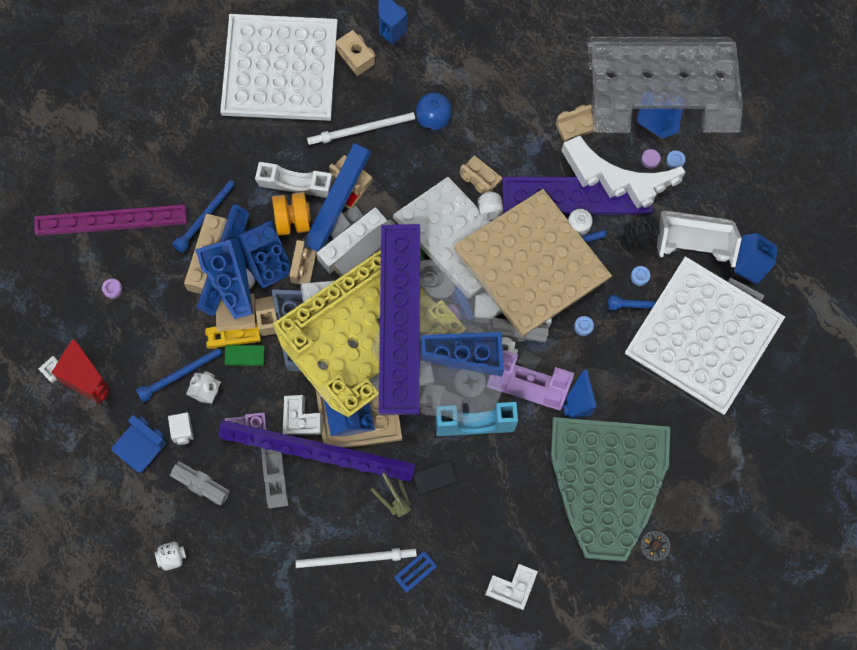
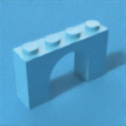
[435,402,518,436]

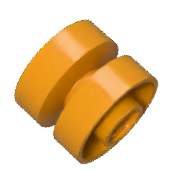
[272,192,311,236]

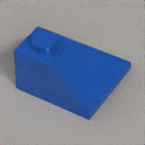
[562,370,596,419]

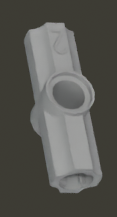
[488,318,548,342]
[170,461,230,506]

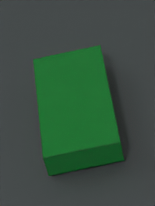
[225,345,265,366]

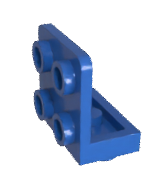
[637,91,684,139]
[112,415,166,473]

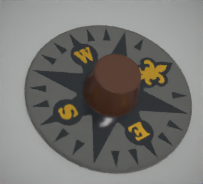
[641,531,670,561]

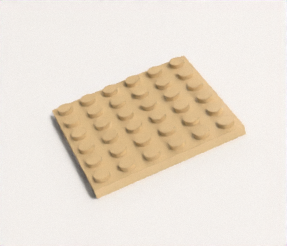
[453,189,612,337]

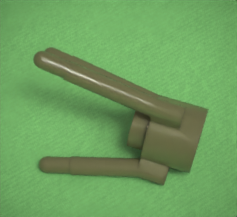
[371,472,412,518]

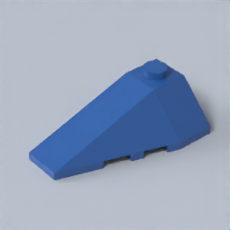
[195,237,254,319]

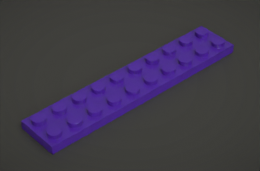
[379,224,421,415]

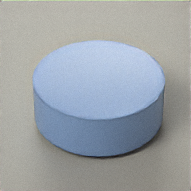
[666,151,685,169]
[631,266,650,286]
[574,316,594,336]

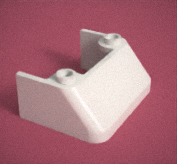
[657,211,742,267]

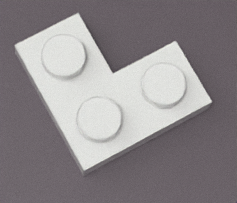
[283,395,323,436]
[485,564,538,610]

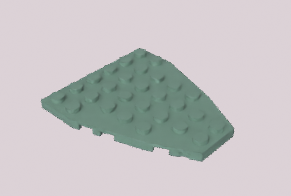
[551,417,670,562]

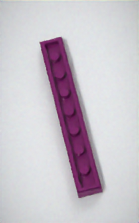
[34,205,187,236]

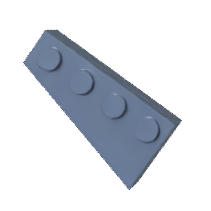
[272,290,303,372]

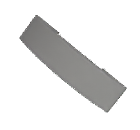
[334,219,396,276]

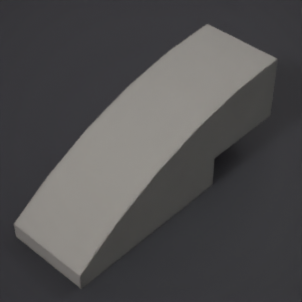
[261,448,288,508]

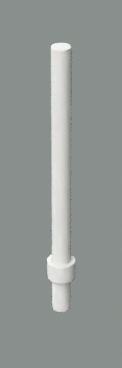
[307,112,415,145]
[296,548,417,568]

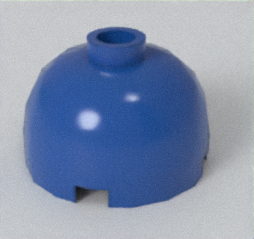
[416,92,452,130]

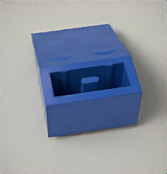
[231,221,291,288]

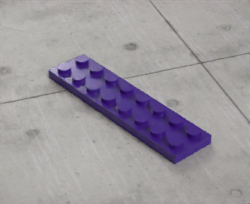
[502,177,652,215]

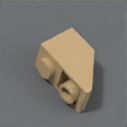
[255,296,277,336]

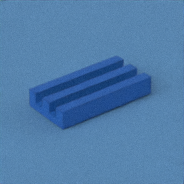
[394,551,437,593]

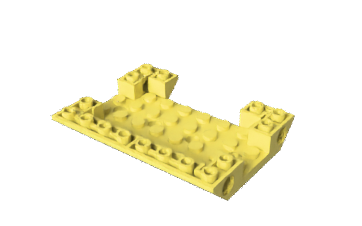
[273,250,466,418]

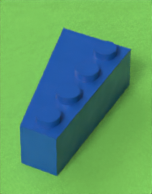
[420,332,504,377]

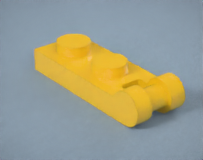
[205,322,261,349]

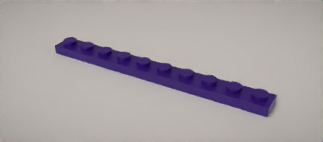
[219,420,415,482]

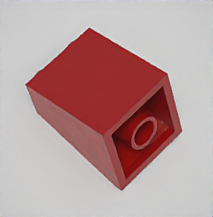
[51,339,110,404]

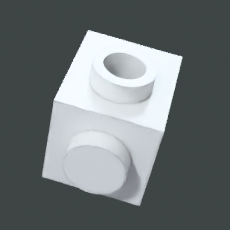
[168,412,194,445]

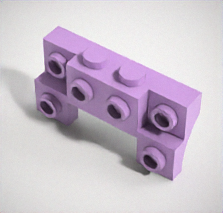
[486,350,574,410]

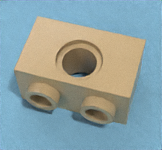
[335,30,375,76]

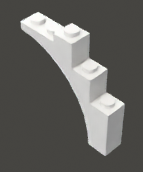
[562,136,685,209]

